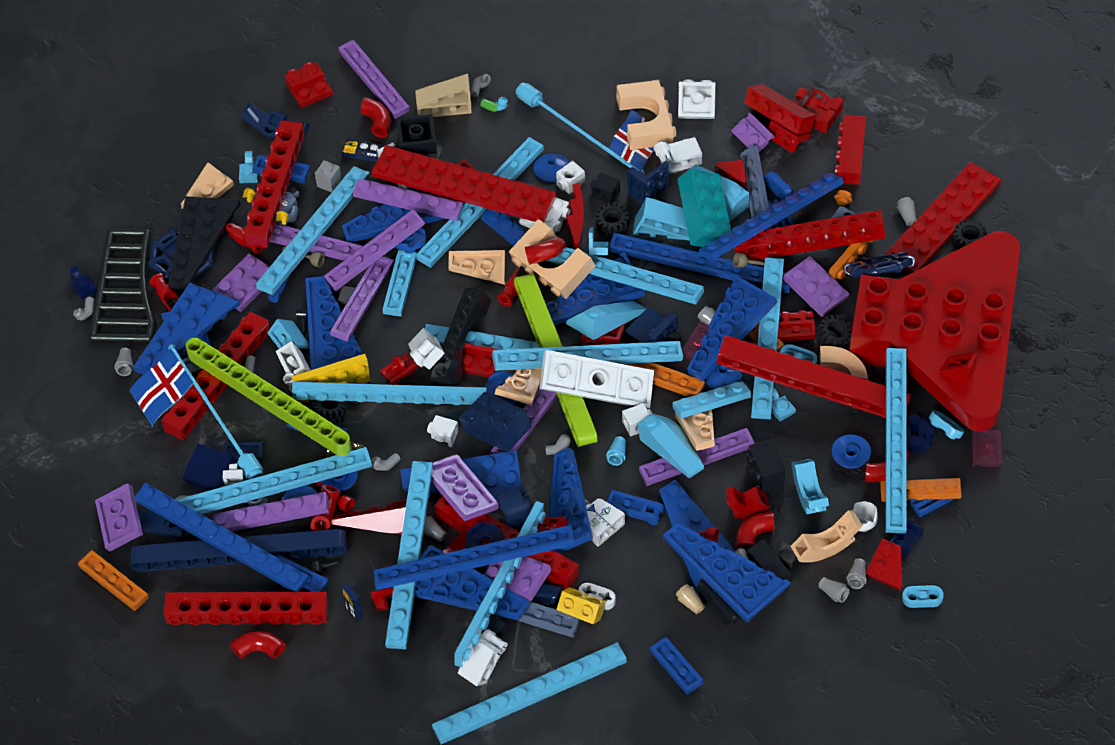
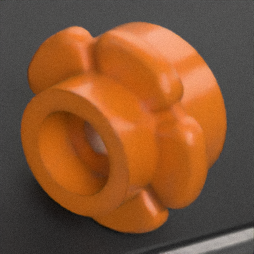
[834,190,852,206]

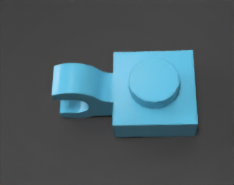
[239,151,258,183]
[771,387,796,421]

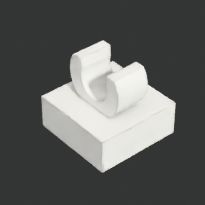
[223,464,245,486]

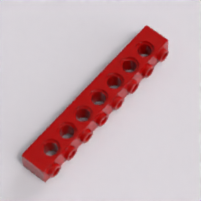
[242,120,304,248]
[734,210,886,261]
[162,312,270,440]
[434,496,579,589]
[164,592,328,625]

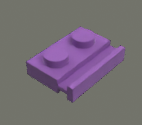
[731,112,774,152]

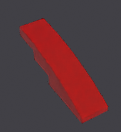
[566,183,584,250]

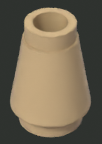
[676,584,705,614]

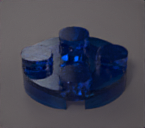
[906,414,935,453]
[465,523,505,549]

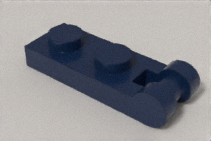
[138,510,184,538]

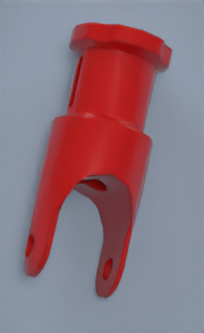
[226,223,264,254]
[497,267,520,307]
[149,273,180,311]

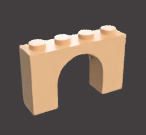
[616,80,676,150]
[509,219,596,299]

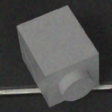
[315,160,342,192]

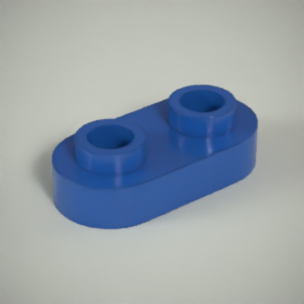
[763,171,793,199]

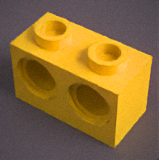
[557,587,607,624]

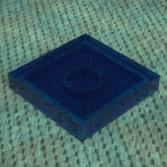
[182,444,234,490]

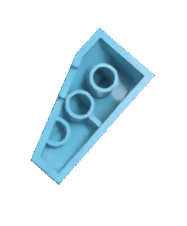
[691,164,749,222]
[566,301,647,340]
[637,414,704,478]

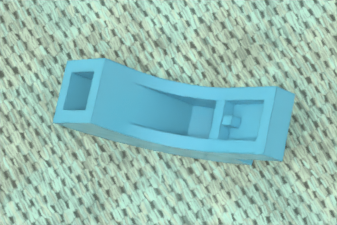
[791,459,829,514]

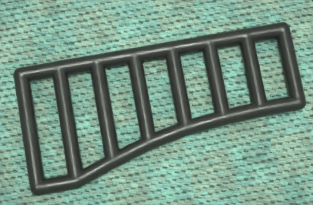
[89,228,155,342]

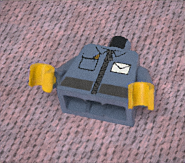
[243,187,299,226]

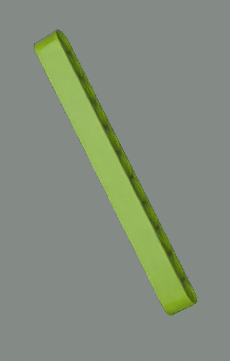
[514,273,598,447]
[186,338,351,456]

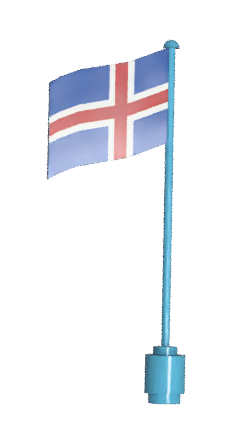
[516,82,654,173]
[130,344,264,480]

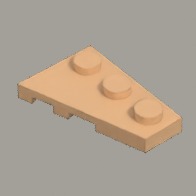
[181,163,234,209]
[449,250,505,285]
[495,368,542,405]
[675,409,714,451]

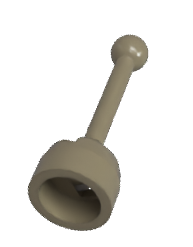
[282,246,325,268]
[733,252,765,268]

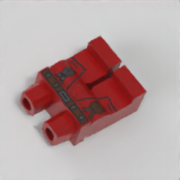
[791,86,844,134]

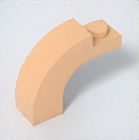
[819,346,868,379]
[791,510,863,562]

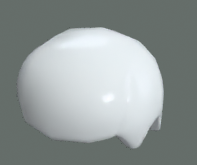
[852,501,878,532]

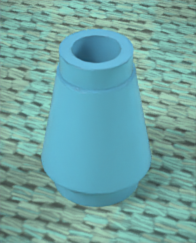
[606,436,626,466]

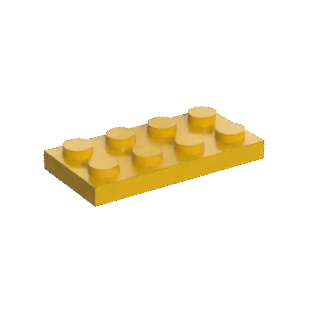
[291,354,370,403]

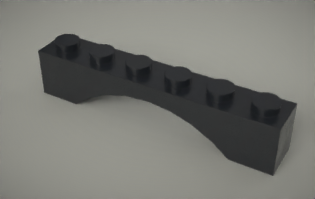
[430,286,491,387]

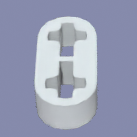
[579,583,615,610]

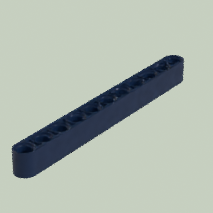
[130,529,347,572]

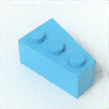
[632,197,689,240]

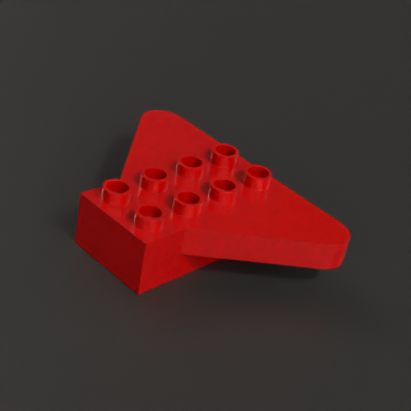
[850,231,1020,431]

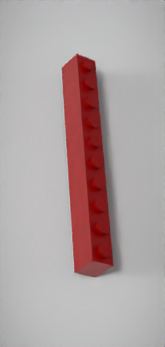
[717,335,911,418]

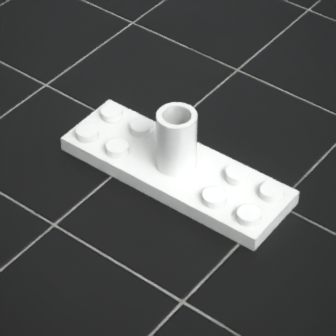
[540,350,654,409]

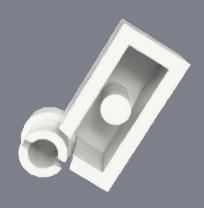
[653,137,702,174]
[408,328,444,370]
[276,341,310,392]
[458,629,508,686]

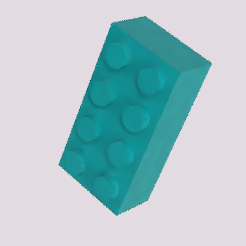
[677,169,731,247]

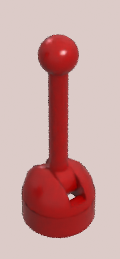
[316,481,355,513]
[695,527,719,543]

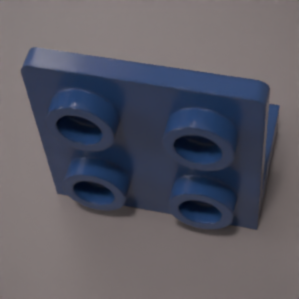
[627,161,669,204]
[625,308,678,343]

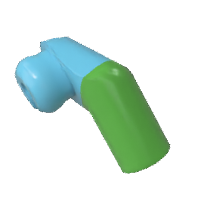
[481,97,508,112]

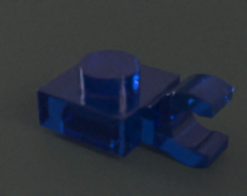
[69,266,97,299]

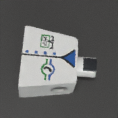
[585,499,625,546]

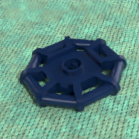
[148,227,215,282]
[844,252,915,278]

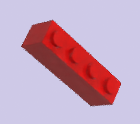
[744,84,816,135]
[835,115,866,185]

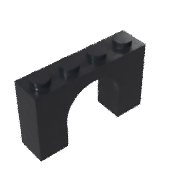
[697,539,793,625]

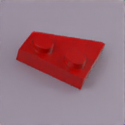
[866,538,902,591]

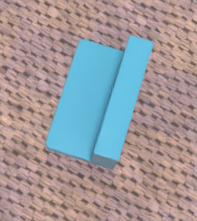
[589,227,609,255]
[267,319,310,349]

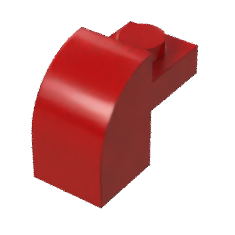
[726,486,770,519]

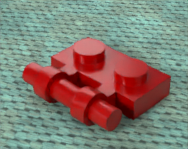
[778,310,816,342]

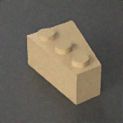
[415,74,472,117]

